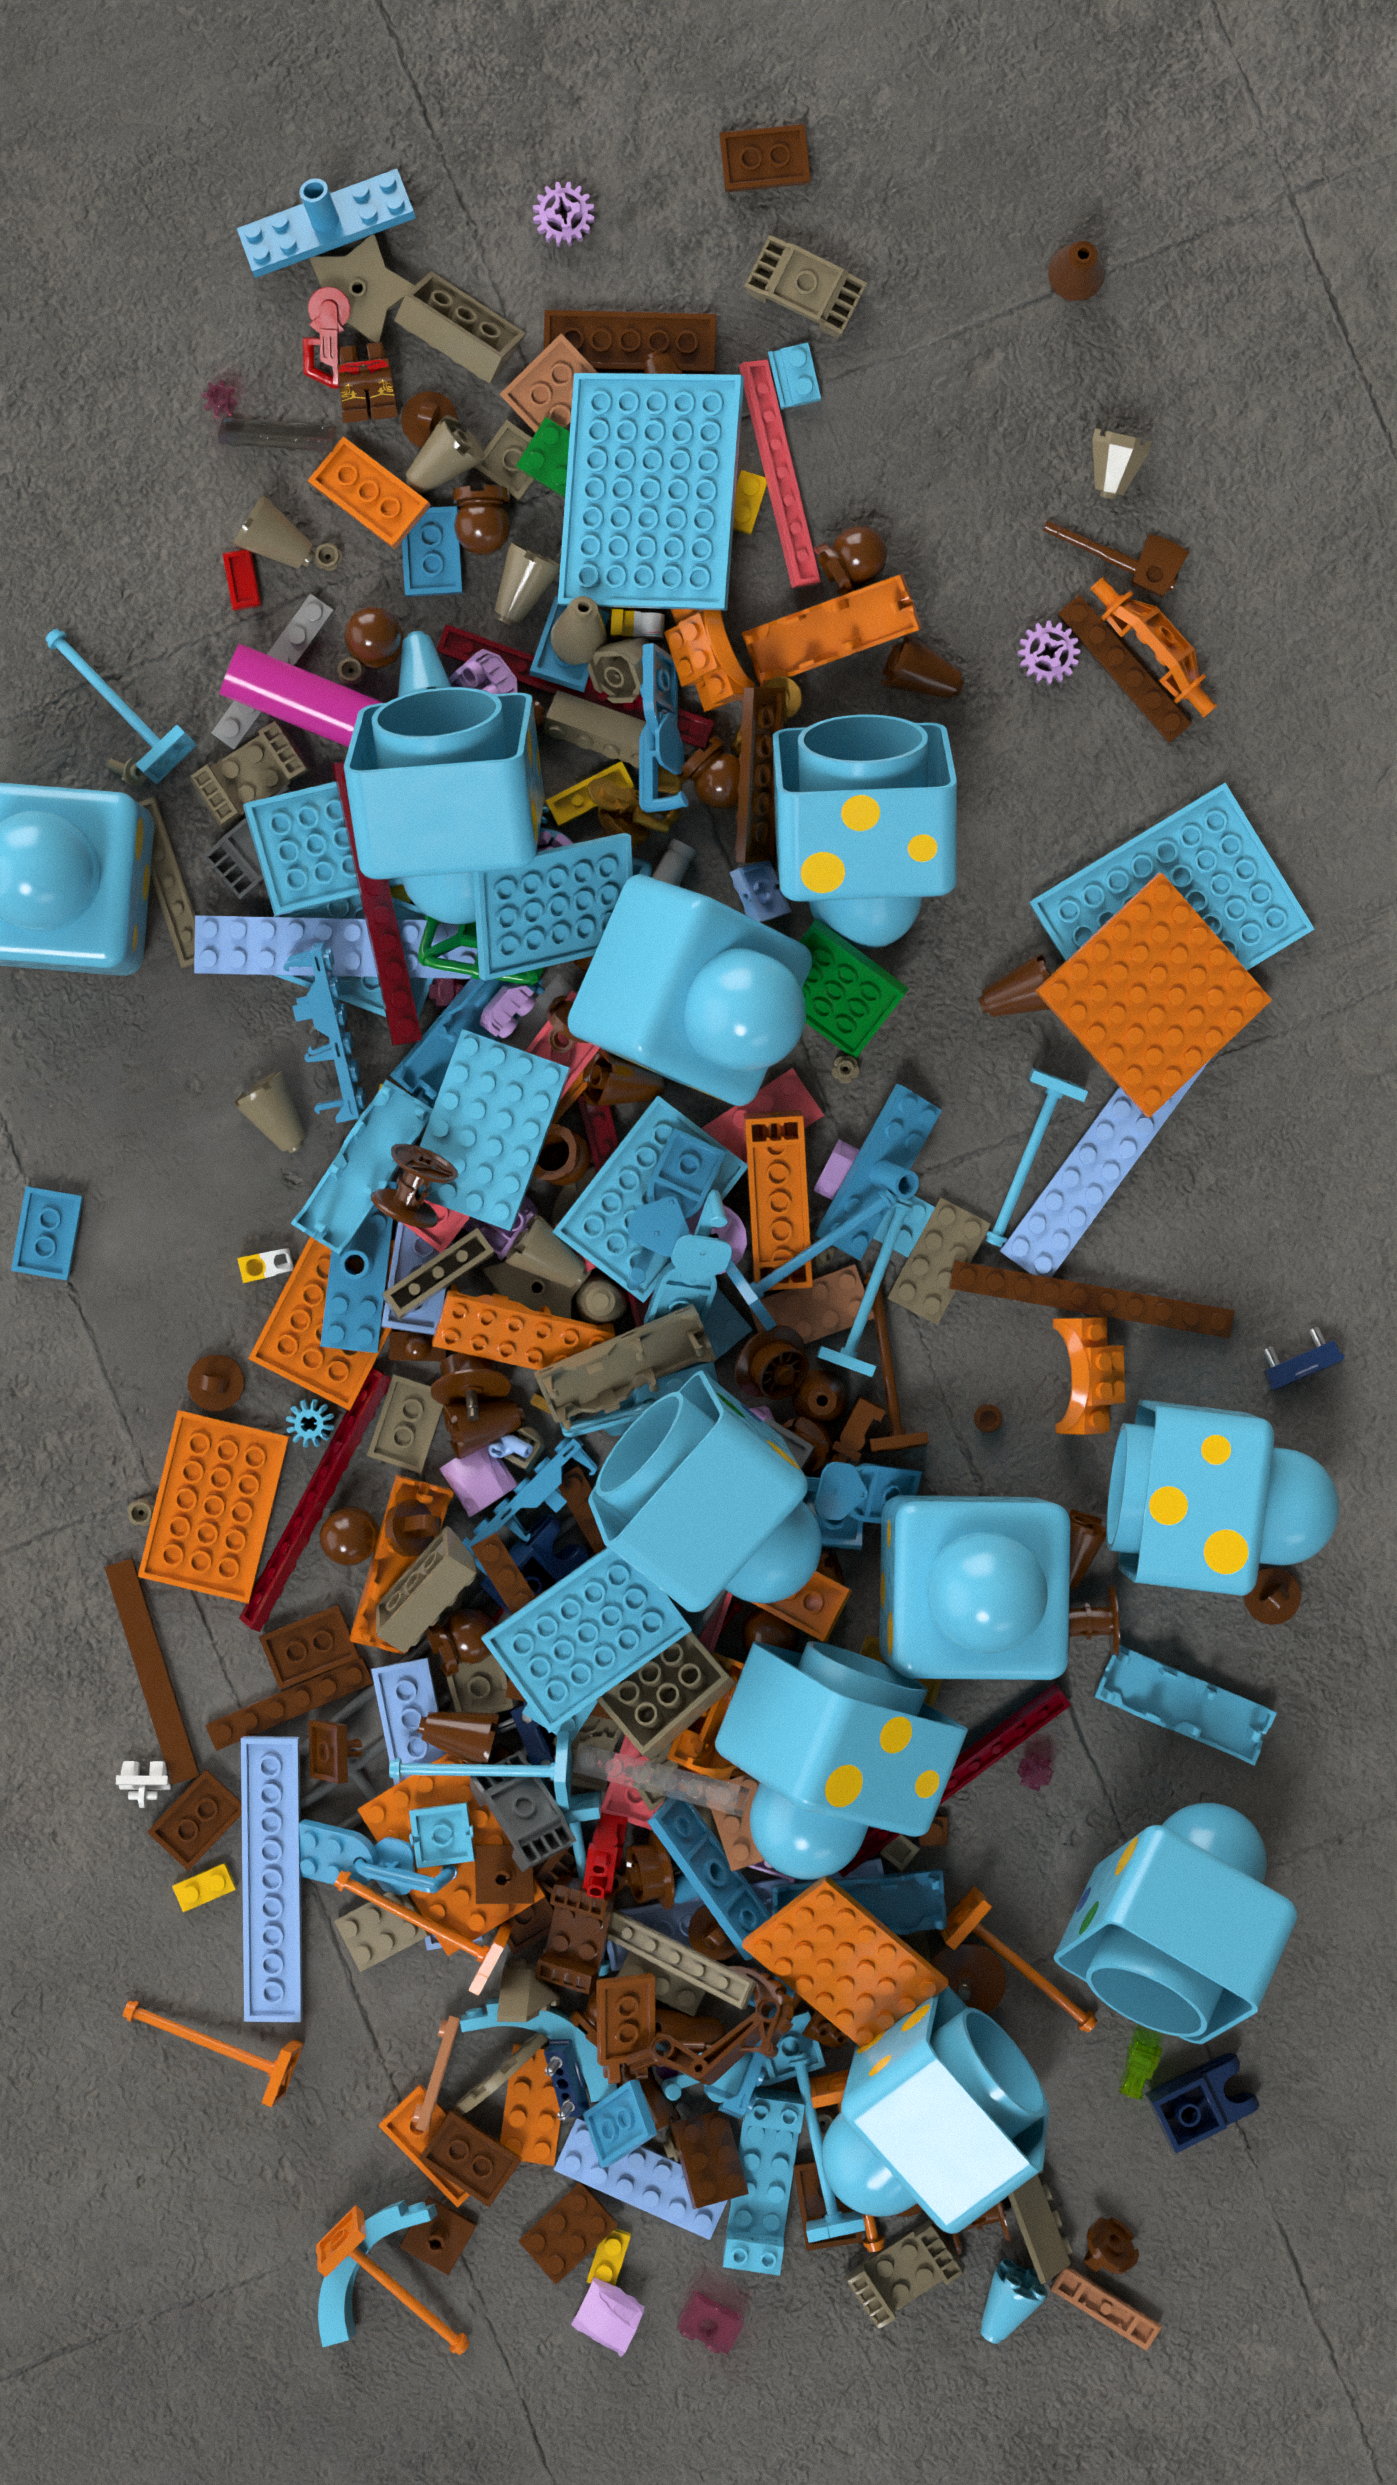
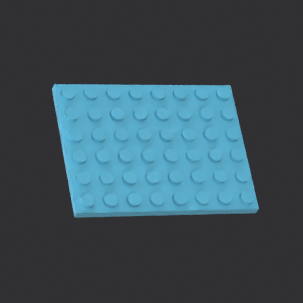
[558,373,744,610]
[1029,783,1314,970]

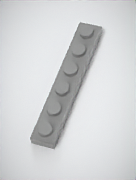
[211,594,335,751]

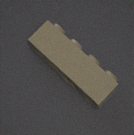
[543,690,646,768]
[382,1228,494,1320]

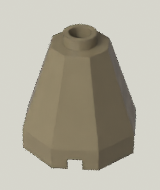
[1092,428,1152,500]
[587,637,651,703]

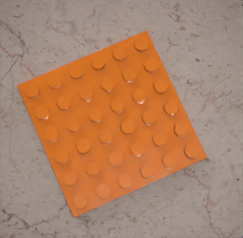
[1035,873,1272,1118]

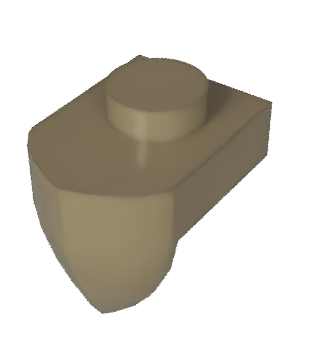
[504,1427,546,1473]

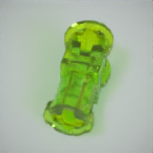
[1118,2037,1162,2100]

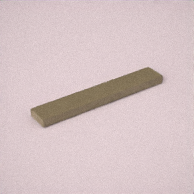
[138,797,195,969]
[608,1908,757,2009]

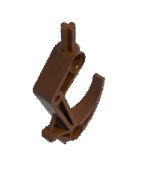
[626,1966,795,2085]

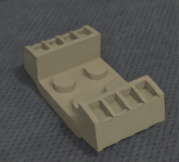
[744,235,867,338]
[190,721,312,828]
[843,2219,965,2329]

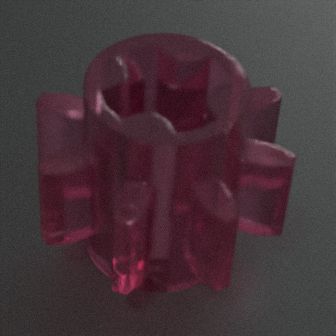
[201,380,238,418]
[429,978,463,1007]
[1017,1753,1054,1791]

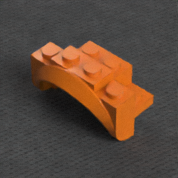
[664,609,756,712]
[1052,1317,1125,1435]
[667,1651,745,1784]

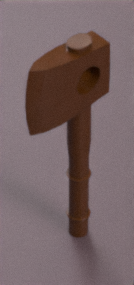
[1043,520,1190,598]

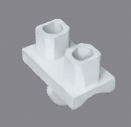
[116,1761,172,1808]

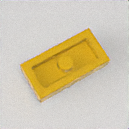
[733,470,767,535]
[172,1862,237,1912]
[586,2229,631,2286]

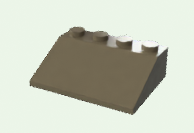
[596,1631,737,1760]

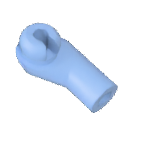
[488,1435,533,1458]

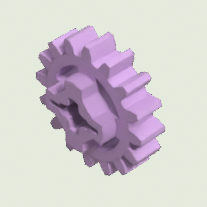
[533,182,595,247]
[1017,621,1080,685]

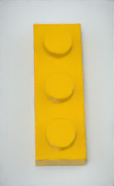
[545,761,635,827]

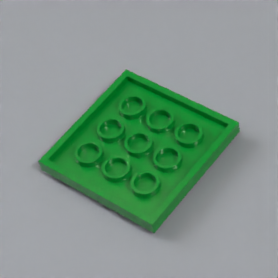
[799,919,909,1059]

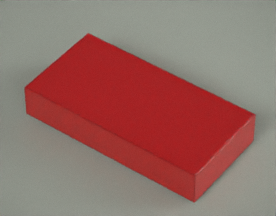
[222,549,261,611]

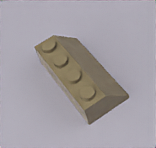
[394,271,526,383]
[375,1526,476,1653]
[1008,2171,1073,2284]

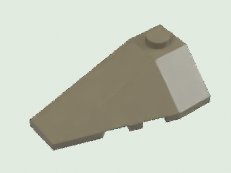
[497,1959,561,2022]

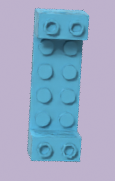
[723,2087,805,2276]

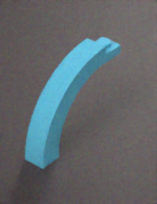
[460,1998,618,2102]
[318,2200,438,2347]

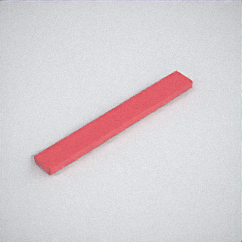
[739,360,821,588]

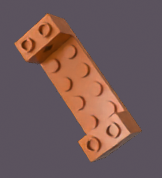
[743,1110,813,1290]

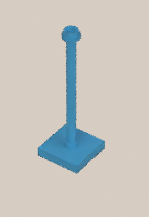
[725,1189,897,1332]

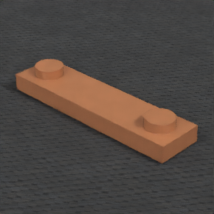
[412,2015,460,2132]
[1049,2266,1162,2351]

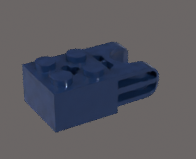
[480,1514,588,1616]
[1145,2053,1259,2154]

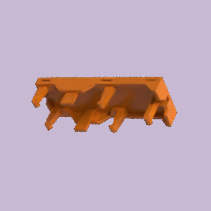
[741,573,922,687]
[432,1284,615,1370]
[349,1475,454,1655]

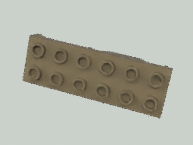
[534,1304,717,1430]

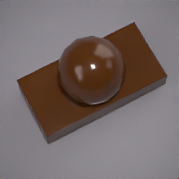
[389,1331,447,1362]

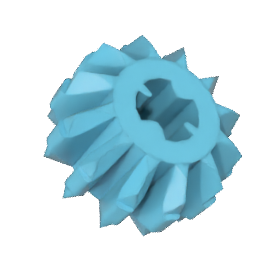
[286,1399,335,1447]

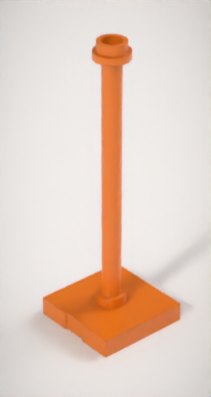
[333,1870,513,1996]
[938,1885,1098,2032]
[123,2000,304,2107]
[809,2069,885,2252]
[316,2205,470,2355]

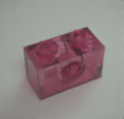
[677,2289,744,2355]

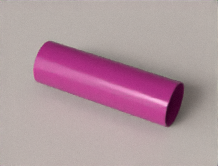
[219,643,383,747]

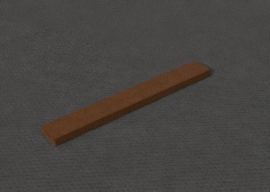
[104,1558,200,1785]

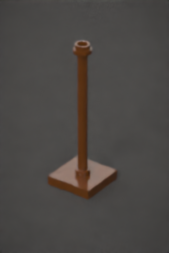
[864,1273,929,1454]

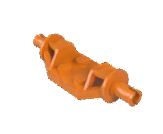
[1090,577,1218,718]

